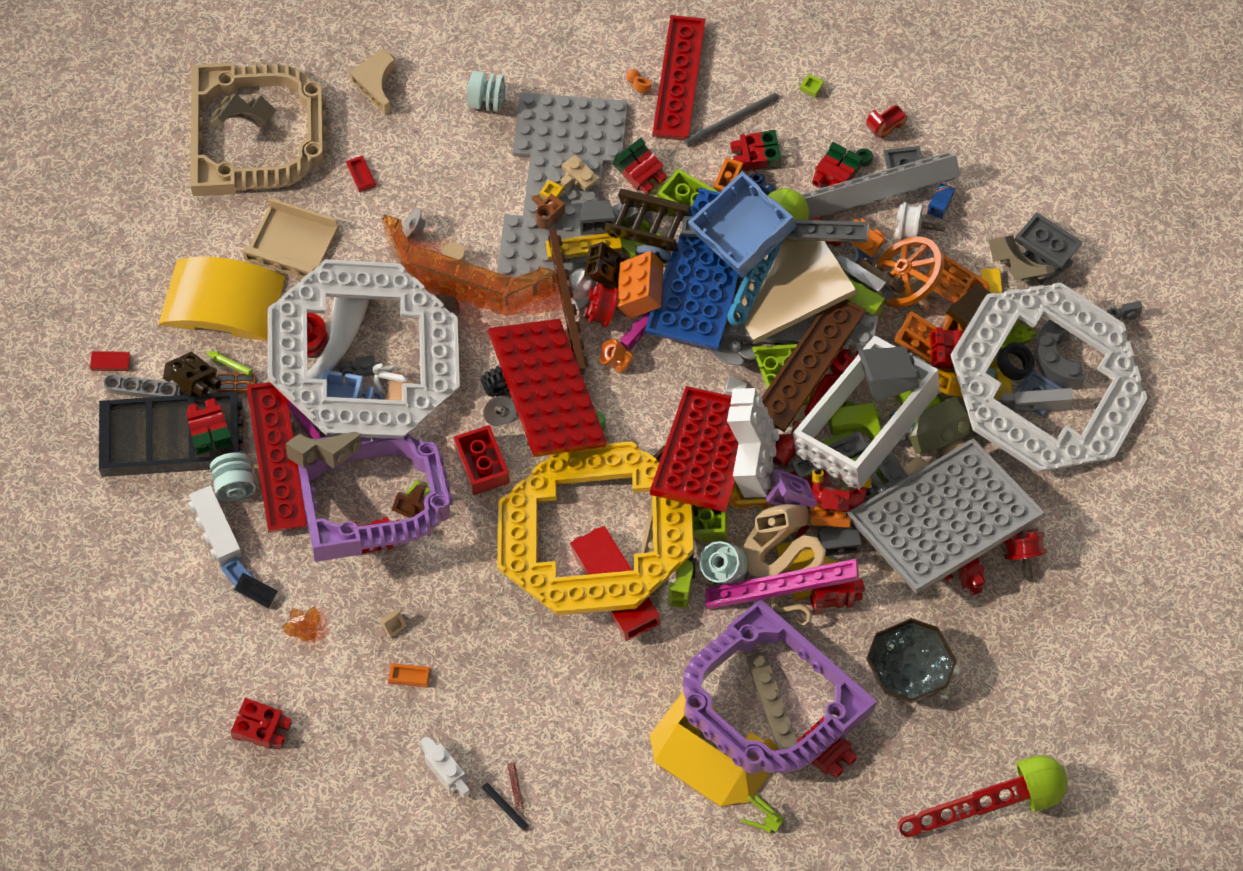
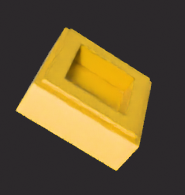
[539,180,564,199]

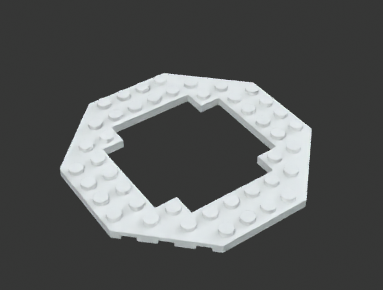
[268,259,460,439]
[951,282,1147,472]

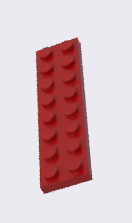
[652,15,706,140]
[247,382,307,533]

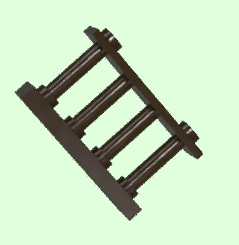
[605,188,692,252]

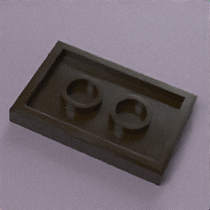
[946,283,991,329]

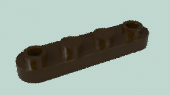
[855,257,906,295]

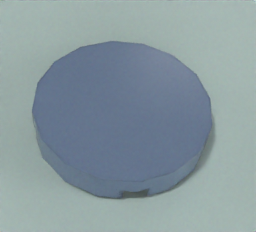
[635,245,672,265]

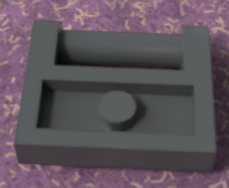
[871,452,908,493]

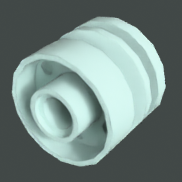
[467,70,506,112]
[210,453,256,501]
[699,541,748,584]

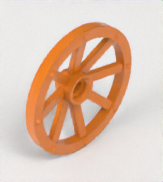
[877,237,944,308]

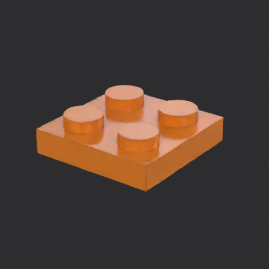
[810,504,850,528]

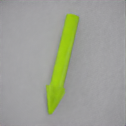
[206,351,253,376]

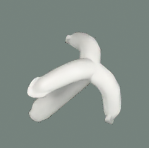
[373,363,408,394]

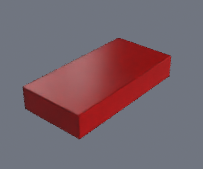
[346,155,376,192]
[90,351,130,372]

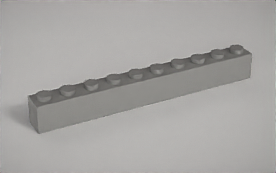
[801,151,960,220]

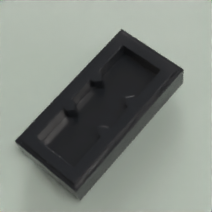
[233,573,278,609]

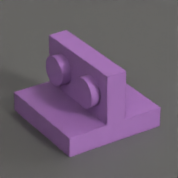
[766,468,818,508]

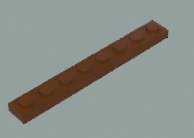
[548,229,588,375]

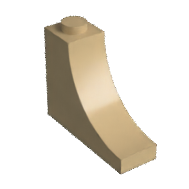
[350,49,396,115]

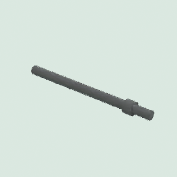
[684,92,778,146]

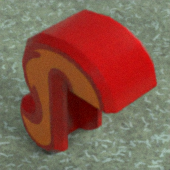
[866,105,908,138]

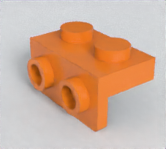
[851,218,888,258]

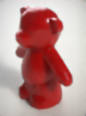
[773,421,817,470]

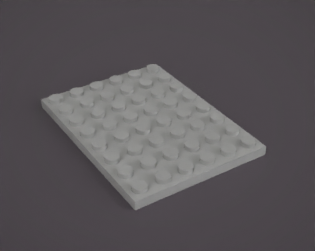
[847,438,1045,594]

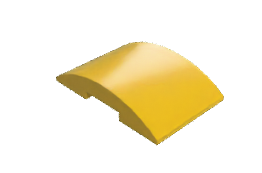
[159,257,286,342]

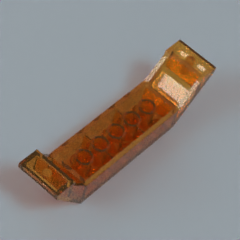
[382,214,558,315]

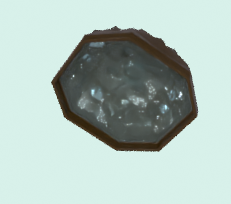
[866,618,957,703]

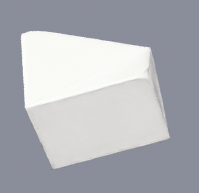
[725,376,747,396]

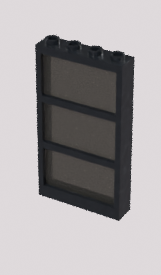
[99,391,244,477]

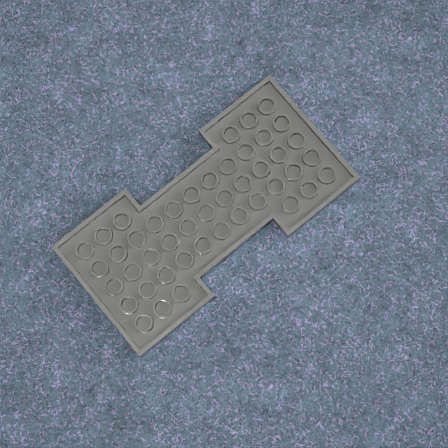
[496,92,628,286]

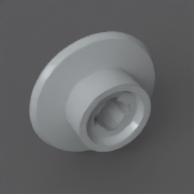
[402,208,426,238]
[483,396,517,426]

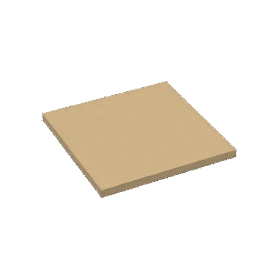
[733,240,857,344]

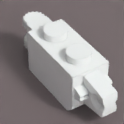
[420,737,470,799]

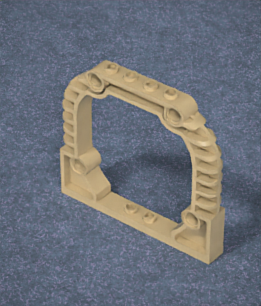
[190,63,327,196]

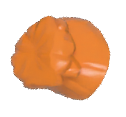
[599,339,634,373]

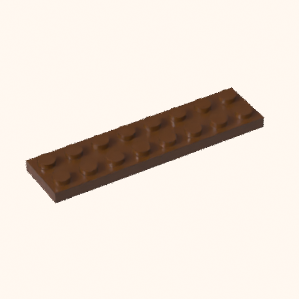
[762,299,866,433]

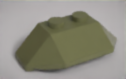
[909,396,974,454]

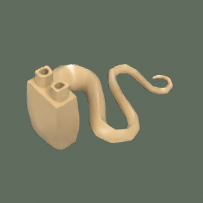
[742,504,826,626]

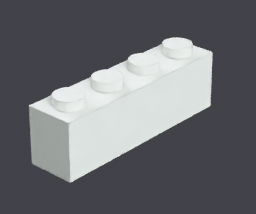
[188,485,242,566]

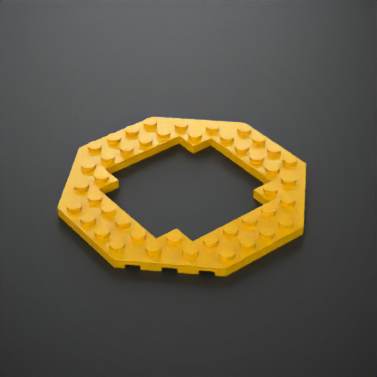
[497,441,694,615]

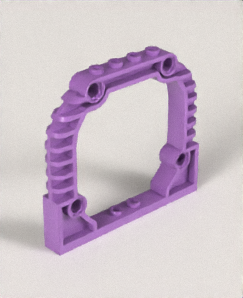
[298,434,453,562]
[683,599,877,774]

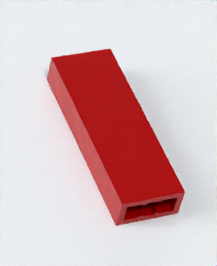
[570,525,661,642]

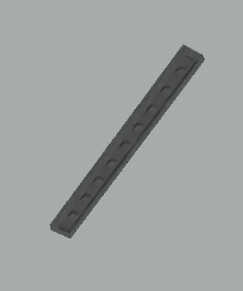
[681,216,869,242]

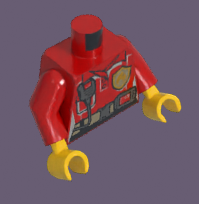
[812,470,872,511]

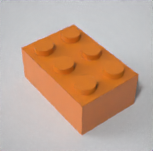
[617,251,664,319]

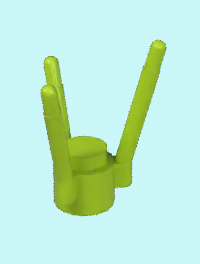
[741,794,785,834]

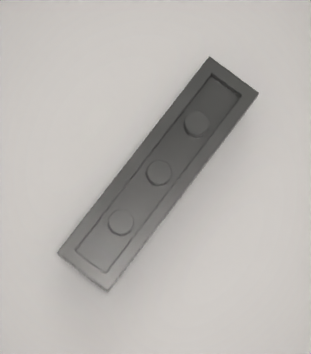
[791,432,868,479]

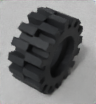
[480,366,510,397]

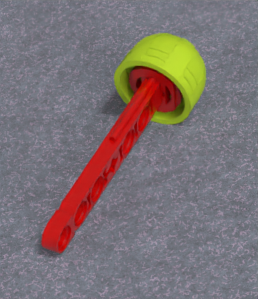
[898,755,1068,837]

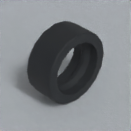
[997,342,1035,380]

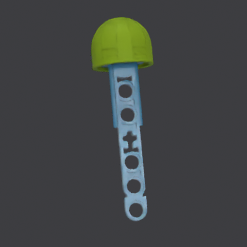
[727,188,809,326]

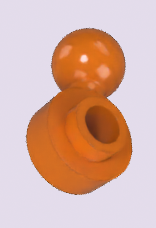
[626,69,652,93]

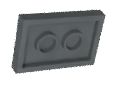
[1015,212,1083,270]

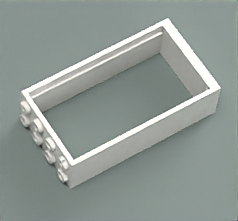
[793,335,940,490]

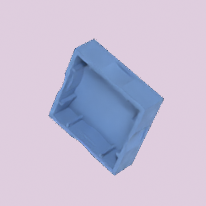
[688,171,797,278]

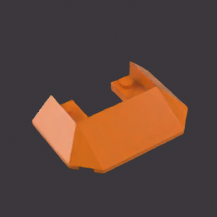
[895,253,990,370]

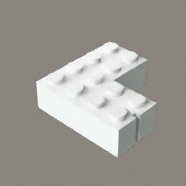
[727,388,779,498]

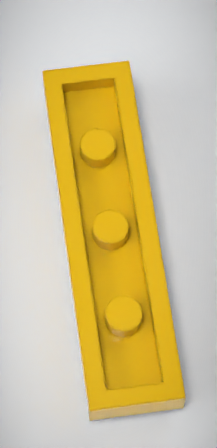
[545,233,622,261]

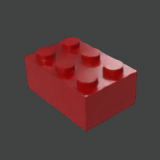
[453,425,510,495]

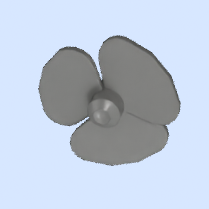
[711,337,757,366]

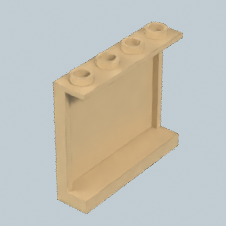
[243,198,338,279]

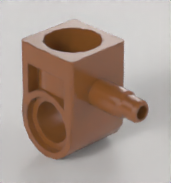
[532,194,565,229]

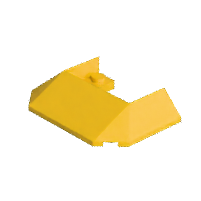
[650,692,777,807]

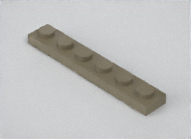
[746,652,798,750]

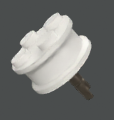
[895,202,945,242]

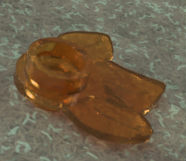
[282,606,320,641]

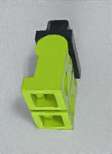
[668,550,697,609]

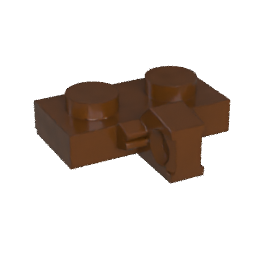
[392,484,426,518]

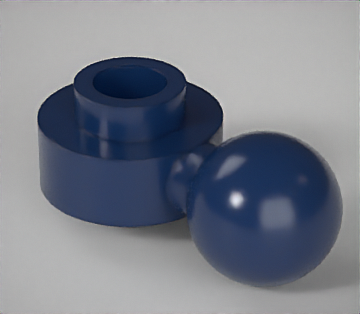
[749,173,777,195]

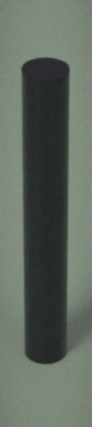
[482,782,529,831]

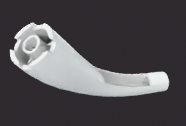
[307,297,370,379]

